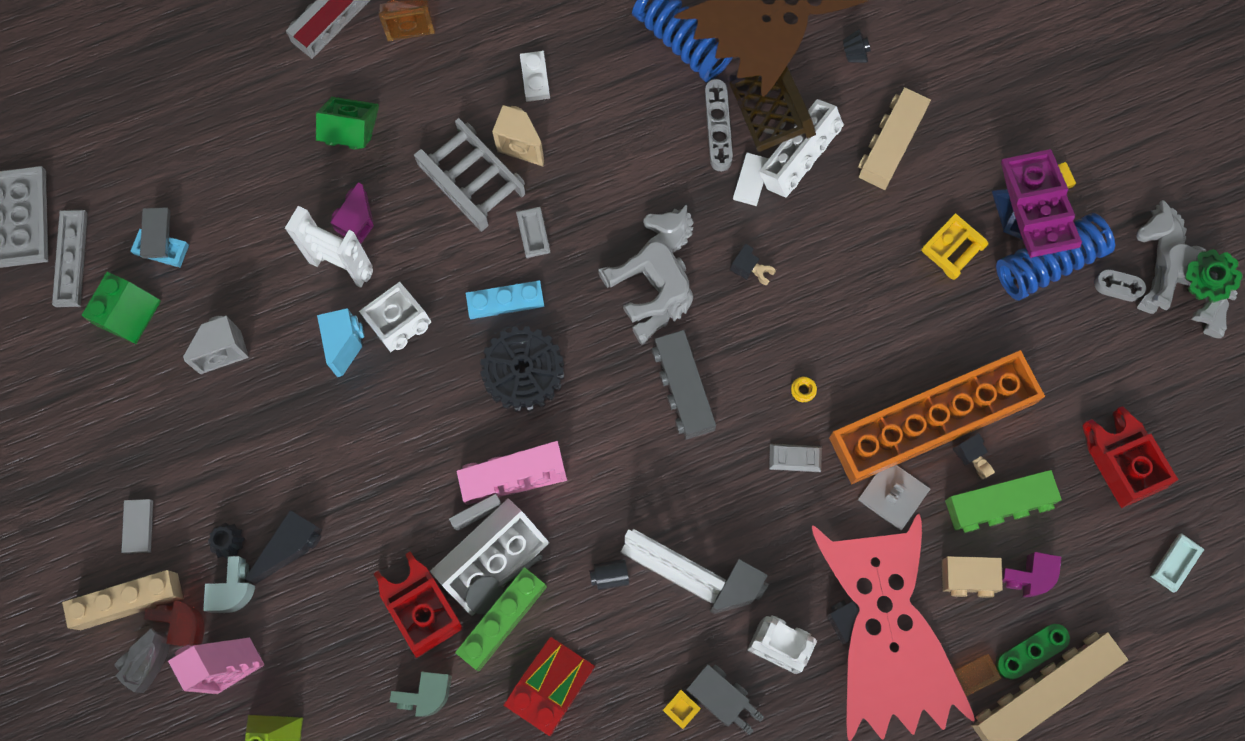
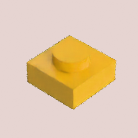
[663,690,701,729]

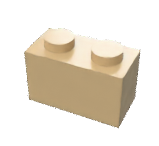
[942,556,1003,597]

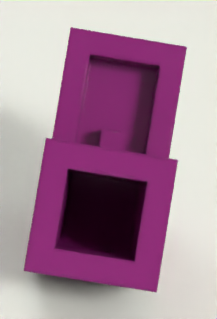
[1002,552,1061,597]

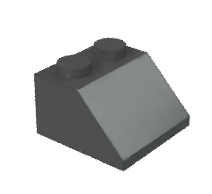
[710,559,769,614]

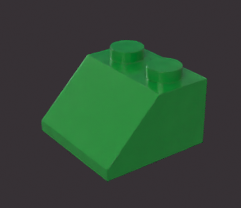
[316,97,379,149]
[81,272,161,344]

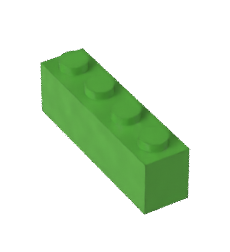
[945,470,1062,533]
[455,567,547,671]

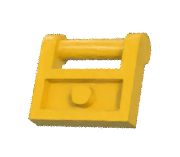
[921,213,988,280]

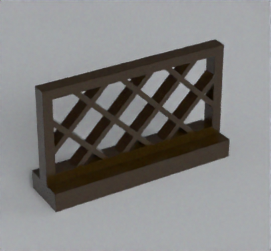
[729,66,816,152]

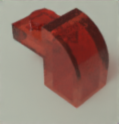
[144,600,204,646]

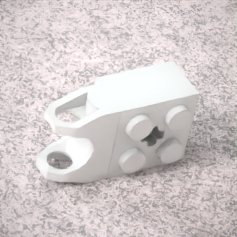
[747,615,817,674]

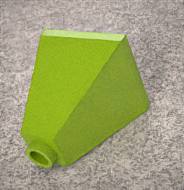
[245,715,303,741]

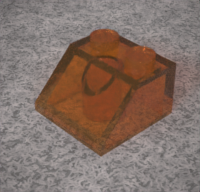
[379,0,435,41]

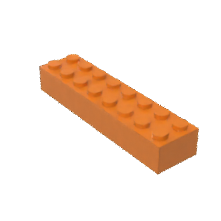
[829,350,1045,485]

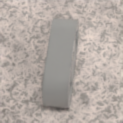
[1094,270,1146,302]

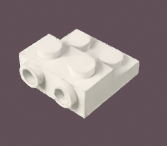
[359,282,431,352]

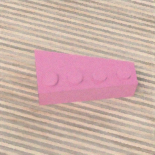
[457,441,567,505]
[168,638,264,694]

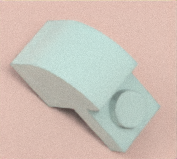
[204,556,255,613]

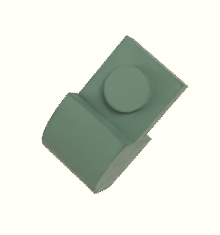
[390,672,452,717]

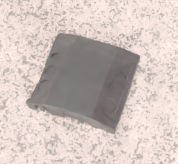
[115,628,173,693]

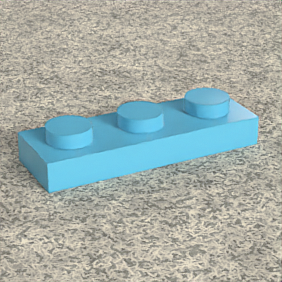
[466,280,544,319]

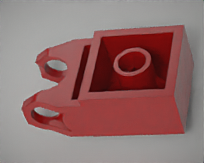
[1082,406,1178,508]
[373,551,463,658]

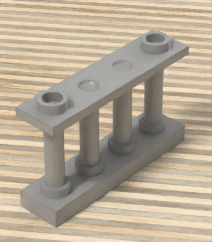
[414,118,525,232]

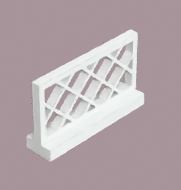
[621,529,726,604]

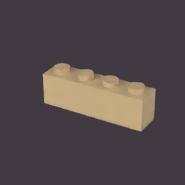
[858,87,931,190]
[62,570,184,630]

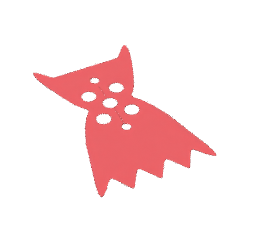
[812,514,975,741]

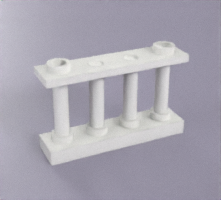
[285,206,373,288]

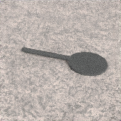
[465,555,543,614]

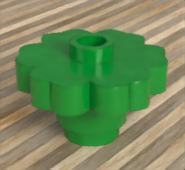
[1184,249,1242,303]

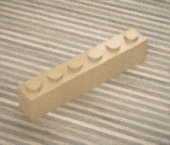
[971,632,1128,741]

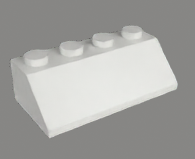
[430,498,549,616]

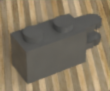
[686,664,764,735]

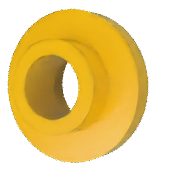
[791,377,817,402]

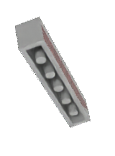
[286,0,370,59]

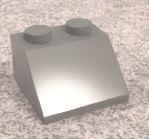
[183,316,249,374]

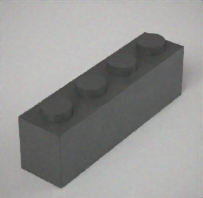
[651,330,716,440]

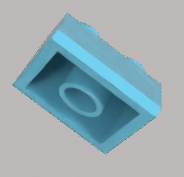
[317,308,365,377]

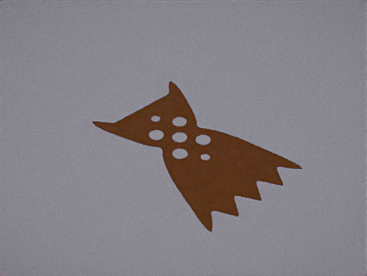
[674,0,869,97]

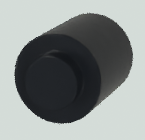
[589,559,629,590]

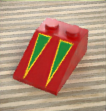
[504,637,595,736]

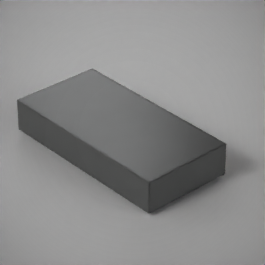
[140,208,170,258]

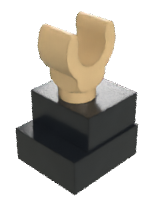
[730,243,776,285]
[953,433,995,480]

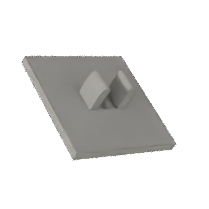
[858,465,930,531]

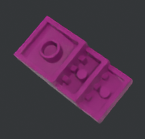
[1001,149,1082,258]

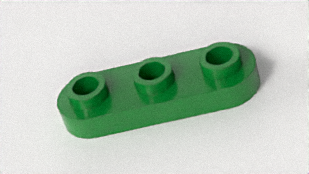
[996,624,1070,679]

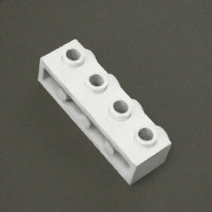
[759,99,844,197]

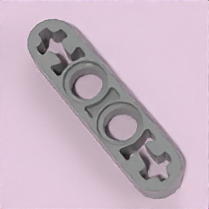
[705,79,733,172]

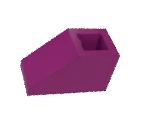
[330,182,374,244]

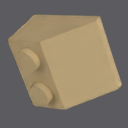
[492,105,544,166]

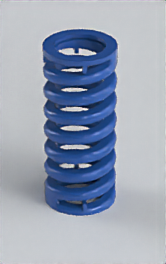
[632,0,733,82]
[996,213,1115,301]

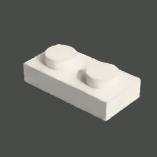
[520,51,550,102]

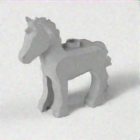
[1136,200,1238,338]
[598,205,694,345]

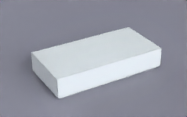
[733,153,769,206]

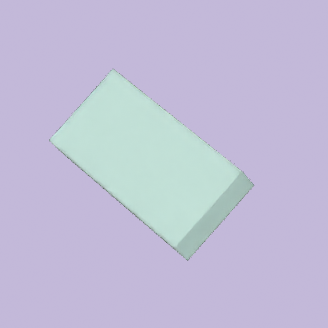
[1150,533,1204,592]

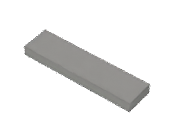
[52,210,88,307]

